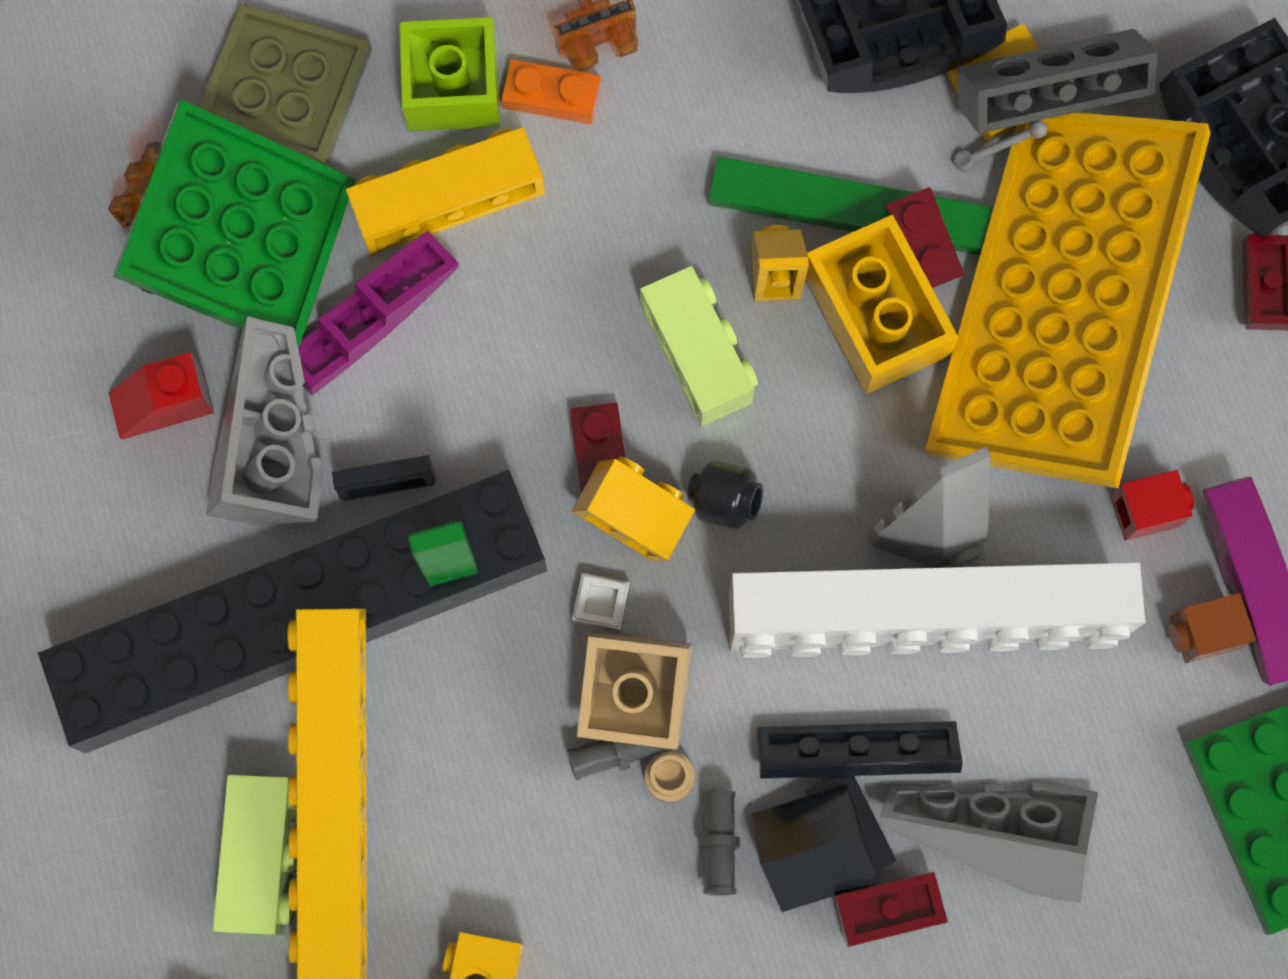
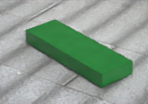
[408,521,479,586]

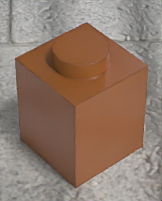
[1169,593,1256,663]

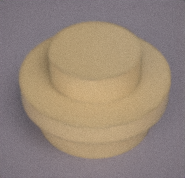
[645,751,695,802]

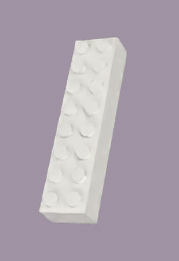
[728,563,1145,658]

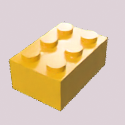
[806,214,959,395]

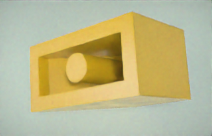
[751,225,809,301]

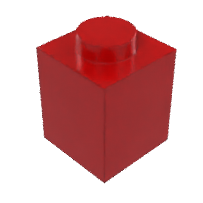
[1110,470,1194,541]

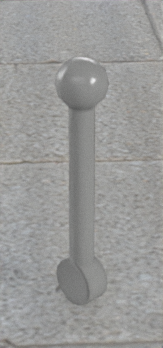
[954,120,1047,171]

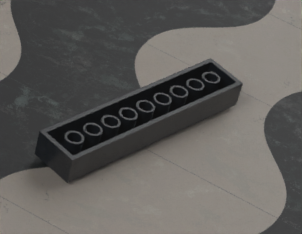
[38,470,548,754]

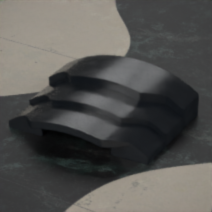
[797,0,1007,93]
[1158,18,1288,238]

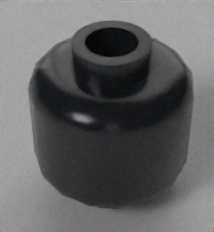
[687,460,763,529]

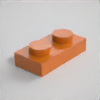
[501,59,601,125]

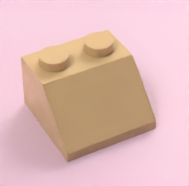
[577,631,693,750]

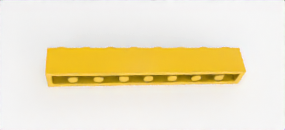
[288,609,368,979]

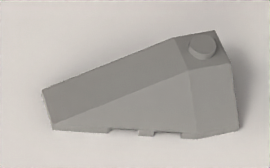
[206,317,323,525]
[867,447,991,568]
[879,783,1098,903]

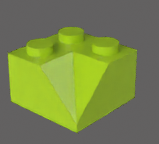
[399,17,500,132]

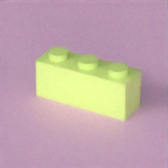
[640,266,758,427]
[213,775,297,936]

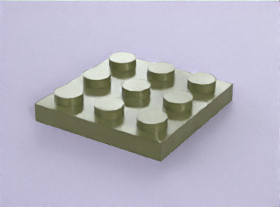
[198,3,372,166]

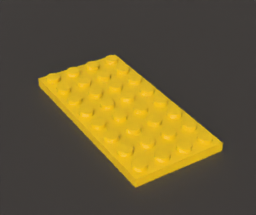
[925,112,1211,488]

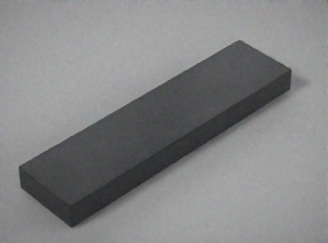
[757,721,963,779]

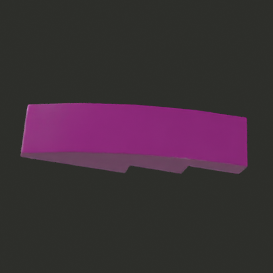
[298,231,459,396]
[1202,476,1288,686]

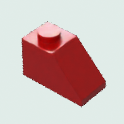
[108,352,214,440]

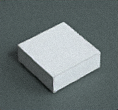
[572,573,630,633]

